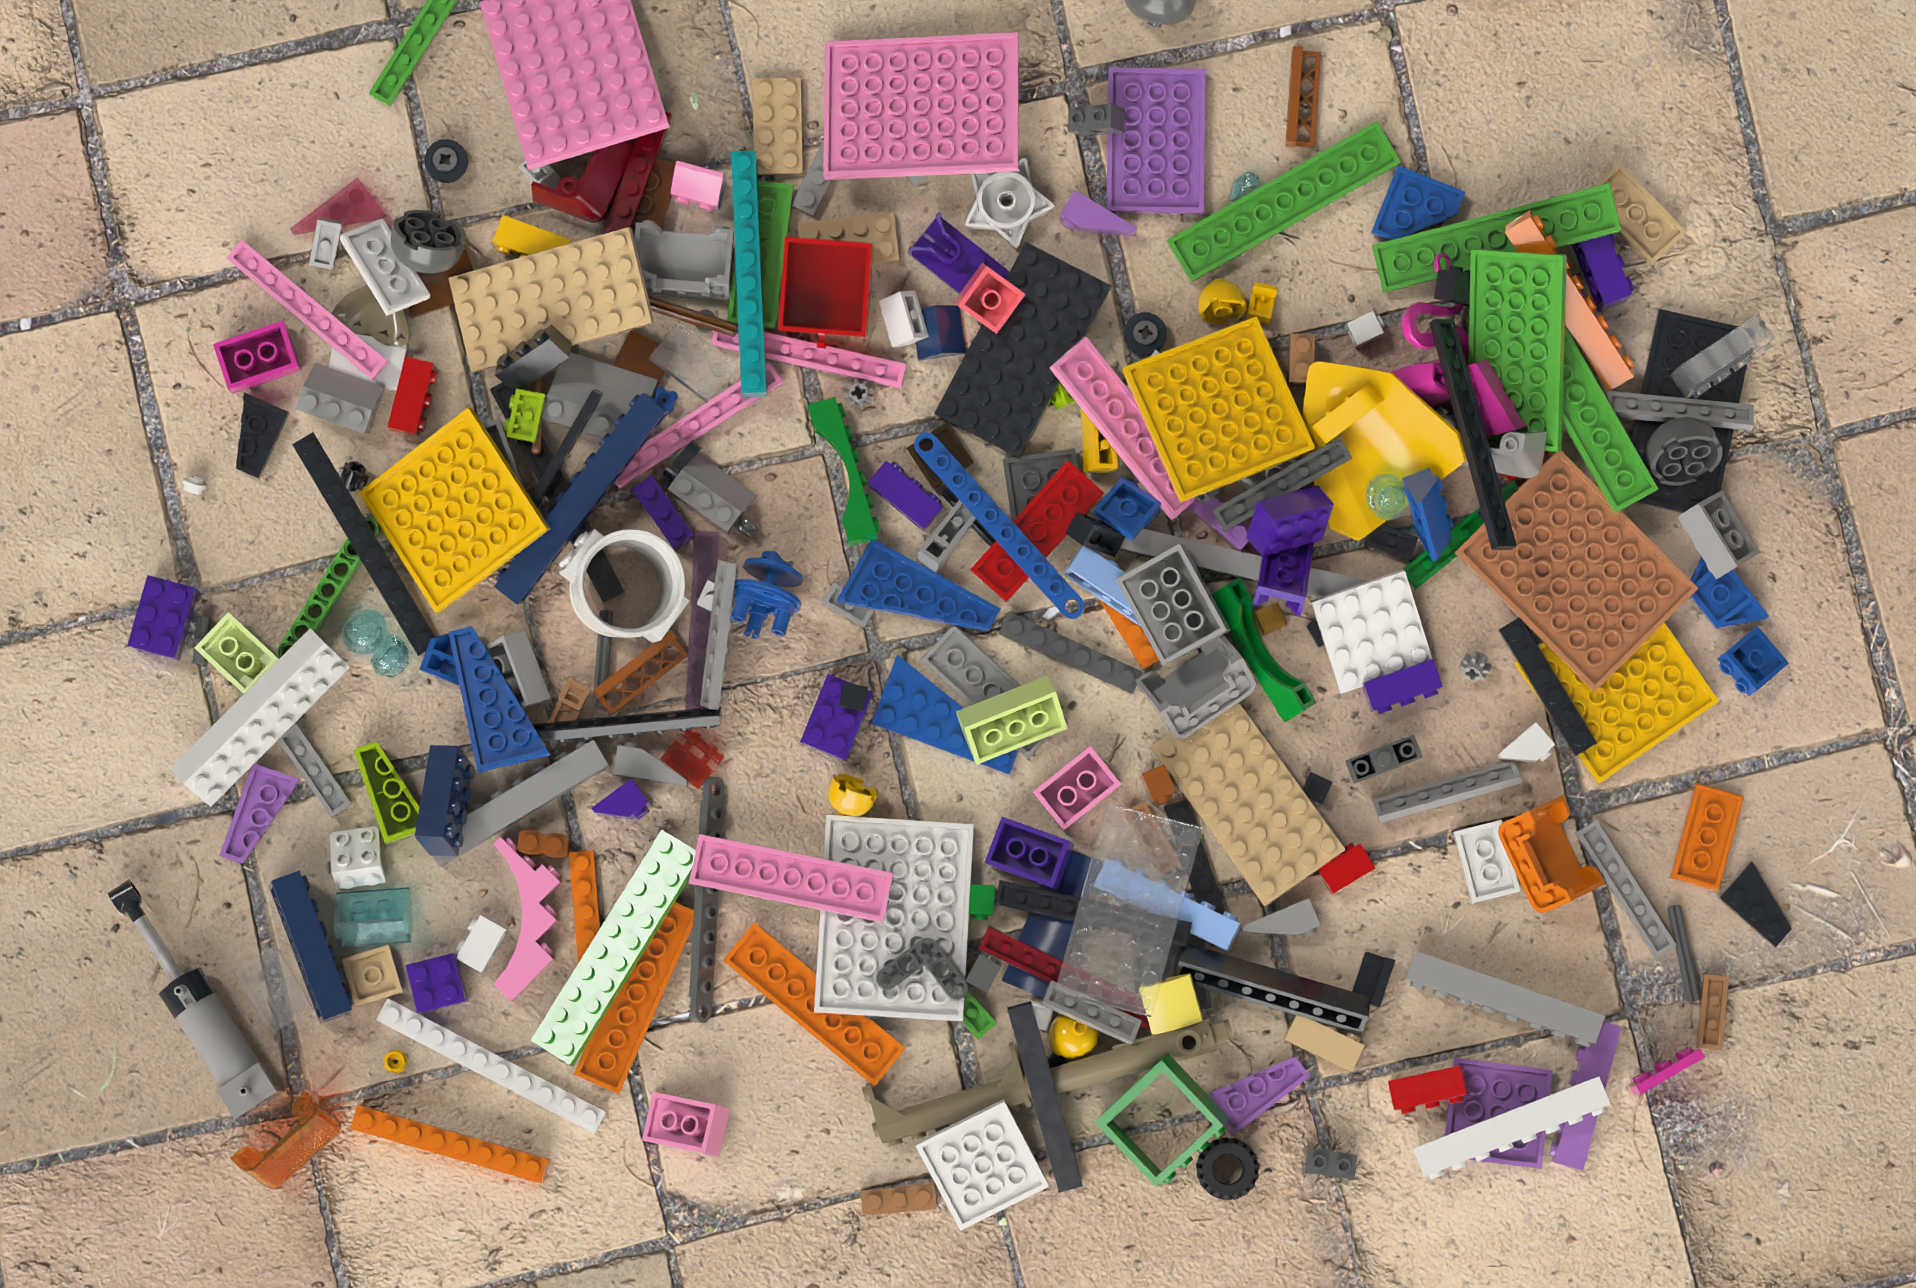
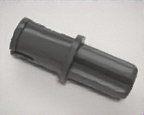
[192,616,211,665]

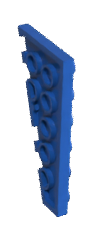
[836,540,1001,631]
[448,626,550,773]
[871,655,1018,775]

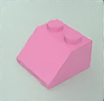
[671,161,726,212]

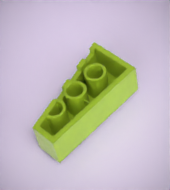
[353,742,420,845]

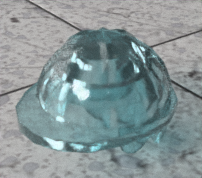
[1366,474,1408,520]
[341,609,386,655]
[371,635,409,677]

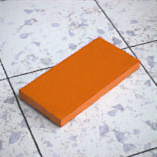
[1670,783,1744,891]

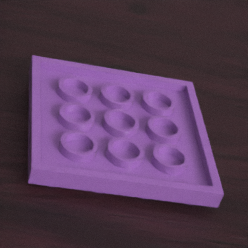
[1444,1058,1553,1169]

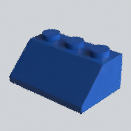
[1402,468,1453,561]

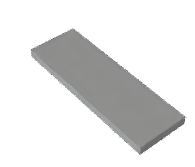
[920,625,1051,760]

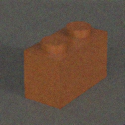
[1140,764,1176,806]

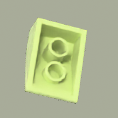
[195,612,279,694]

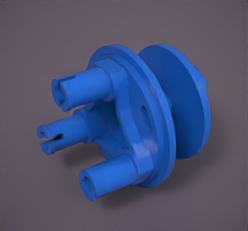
[730,550,803,639]

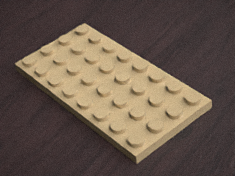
[448,227,654,372]
[1150,703,1345,907]

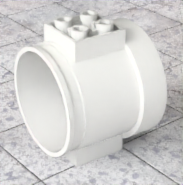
[558,529,690,643]

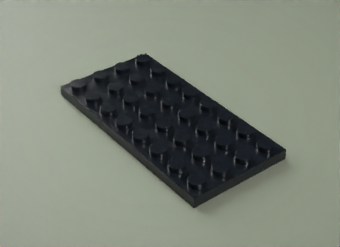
[934,242,1112,459]
[1630,309,1755,513]

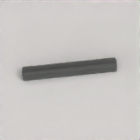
[593,610,613,707]
[1667,905,1701,1002]

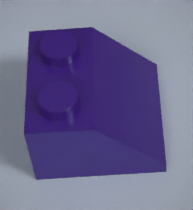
[591,779,652,820]

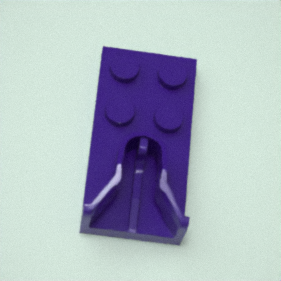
[908,212,1010,294]
[1252,542,1314,616]

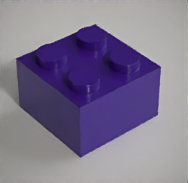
[405,953,468,1014]

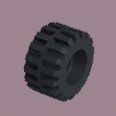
[1196,1137,1259,1200]

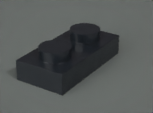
[1364,525,1418,561]

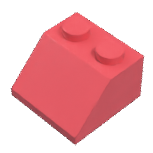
[954,263,1025,334]

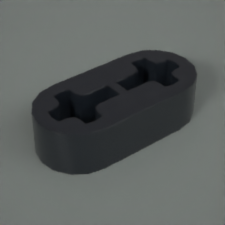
[663,440,702,481]

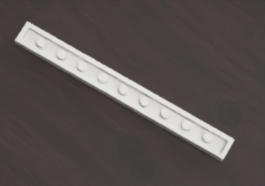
[376,998,606,1134]

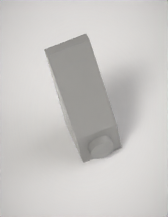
[916,500,976,573]
[613,742,688,787]
[1240,898,1321,938]

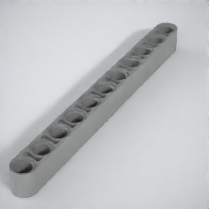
[1118,529,1367,597]

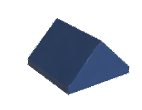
[916,305,966,361]

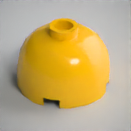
[1197,279,1247,324]
[828,773,878,817]
[1047,1014,1098,1061]

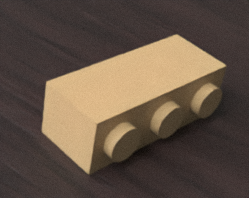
[1283,1015,1365,1072]

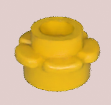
[384,1049,408,1074]

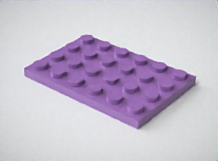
[1106,67,1206,214]

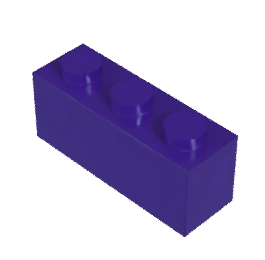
[867,461,943,532]
[632,475,695,552]
[1362,659,1443,715]

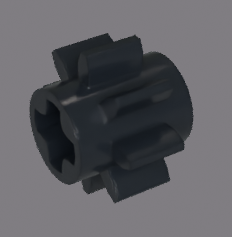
[338,461,369,492]

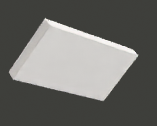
[340,218,430,316]

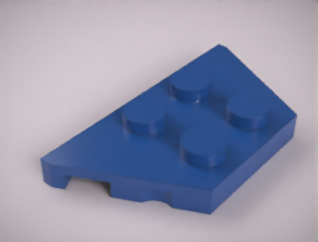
[1690,556,1769,629]

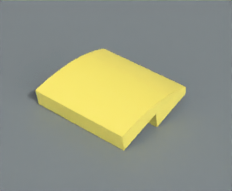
[1139,973,1203,1035]

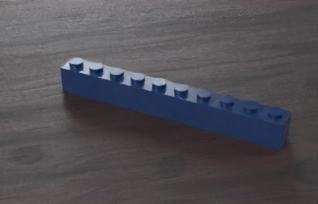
[494,393,670,605]

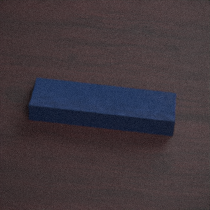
[1002,851,1103,998]

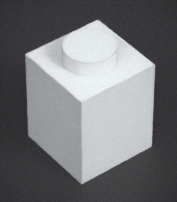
[1345,311,1385,349]

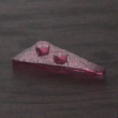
[290,178,387,235]

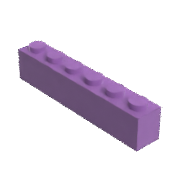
[1549,1021,1622,1170]

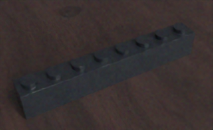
[1172,943,1371,1034]

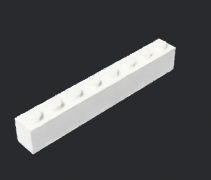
[1413,1076,1610,1179]

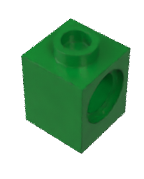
[968,884,995,920]

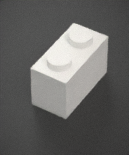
[879,290,929,347]
[455,915,508,973]

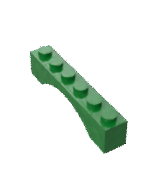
[807,397,881,547]
[1211,578,1317,723]

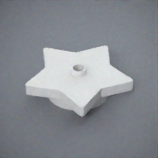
[964,158,1054,249]

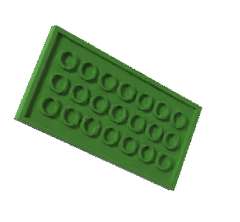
[1468,248,1567,452]

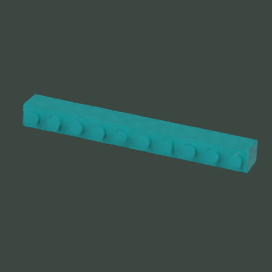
[731,150,767,398]

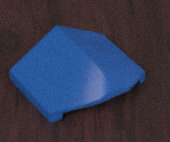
[419,633,459,685]

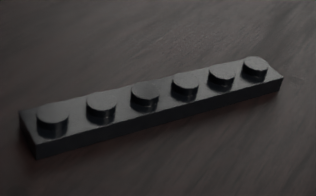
[1498,618,1597,756]
[1164,799,1225,947]

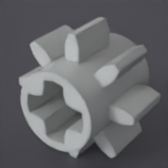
[844,378,874,410]
[1459,651,1492,682]

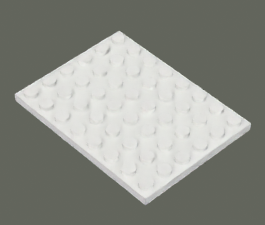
[814,815,974,1021]

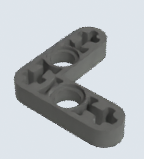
[876,938,968,1001]

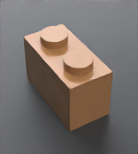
[1287,333,1315,387]

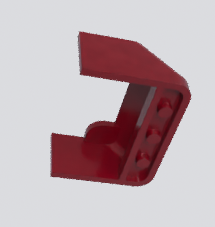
[531,139,634,223]

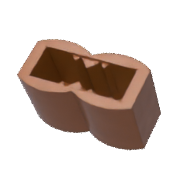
[517,830,571,859]

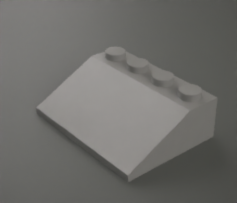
[542,352,658,439]
[1116,544,1231,666]

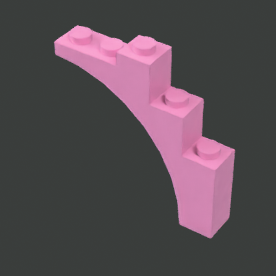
[494,837,562,1001]

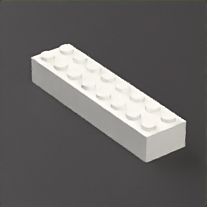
[170,628,350,807]

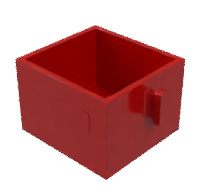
[778,236,874,349]

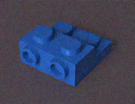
[1093,477,1162,541]
[1717,626,1789,696]

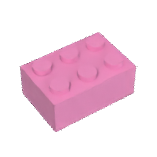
[1032,746,1121,832]

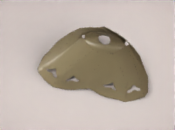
[331,285,409,346]

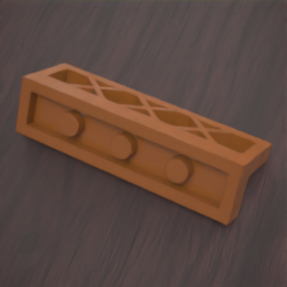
[1285,46,1321,148]
[593,630,688,716]

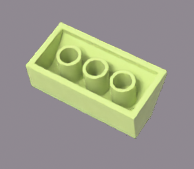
[956,676,1067,765]

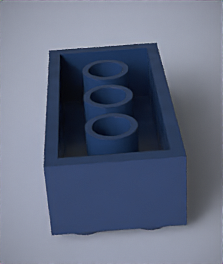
[415,745,475,856]

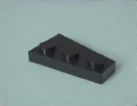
[236,392,290,479]
[1718,861,1792,948]

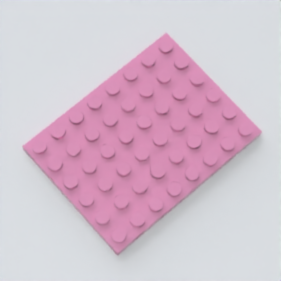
[480,0,670,170]
[823,32,1019,180]

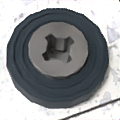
[424,139,468,183]
[1124,312,1167,356]

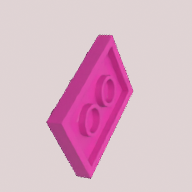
[1628,1047,1705,1094]

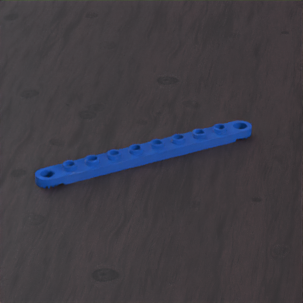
[914,432,1085,619]

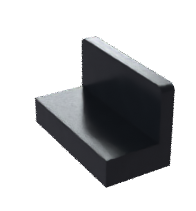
[1352,952,1395,1007]

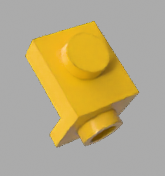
[1246,282,1278,324]

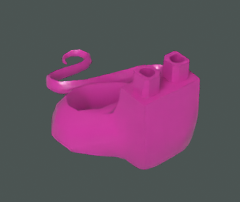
[1391,253,1469,408]

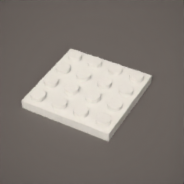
[1311,569,1432,694]
[915,1099,1049,1230]

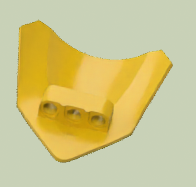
[1302,361,1467,541]

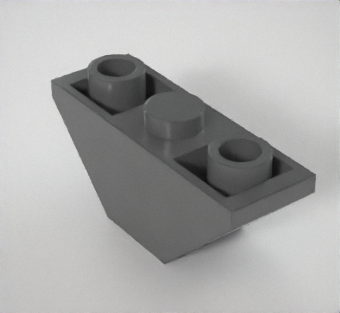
[1345,735,1423,784]

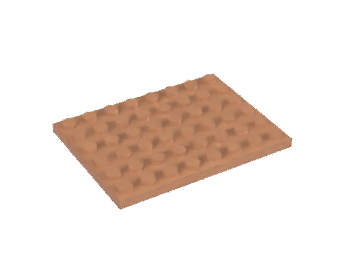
[1454,451,1698,692]

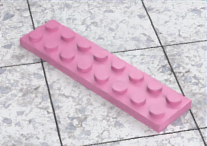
[1050,337,1196,520]
[689,834,893,922]

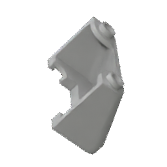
[634,220,734,300]
[1441,414,1547,478]
[1135,635,1256,739]

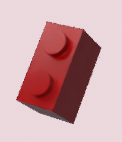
[1317,842,1375,895]

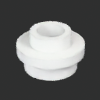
[182,475,207,495]

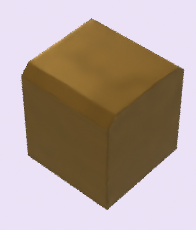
[1254,602,1287,636]

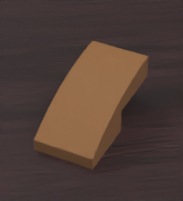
[548,678,591,722]

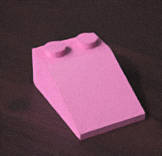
[642,1092,730,1157]

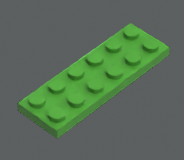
[727,180,794,329]

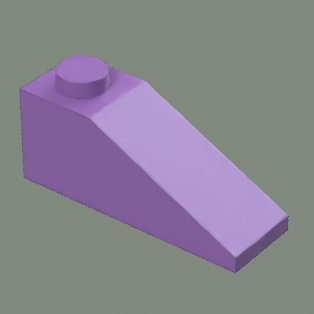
[1059,190,1137,236]
[1188,497,1250,551]

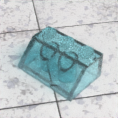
[333,887,412,948]

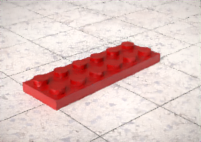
[970,460,1104,603]

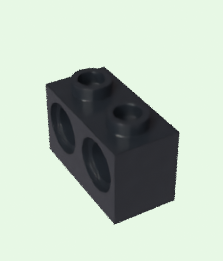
[1065,512,1125,557]

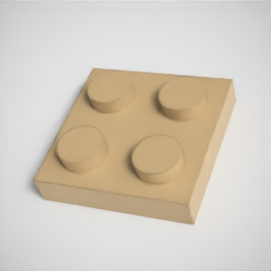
[341,945,404,1007]

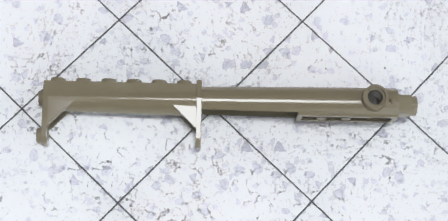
[862,1019,1234,1147]

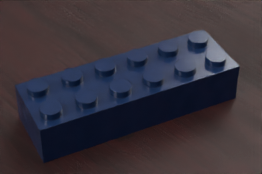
[269,870,354,1024]

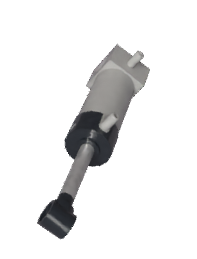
[108,879,284,1119]

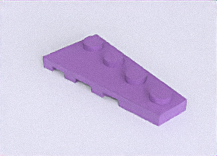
[219,763,300,864]
[1208,1056,1310,1136]

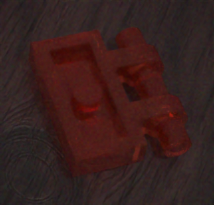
[660,730,725,790]

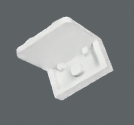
[330,826,386,889]

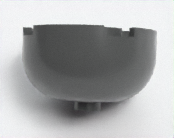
[1125,0,1196,27]
[390,210,466,274]
[1646,417,1723,485]

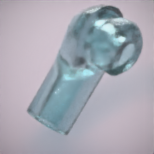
[1228,172,1260,202]

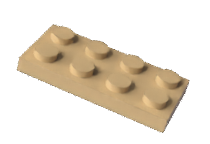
[753,78,803,176]
[1593,162,1687,266]
[797,212,899,265]

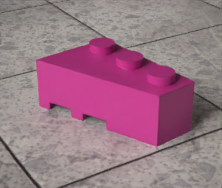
[1466,359,1527,437]

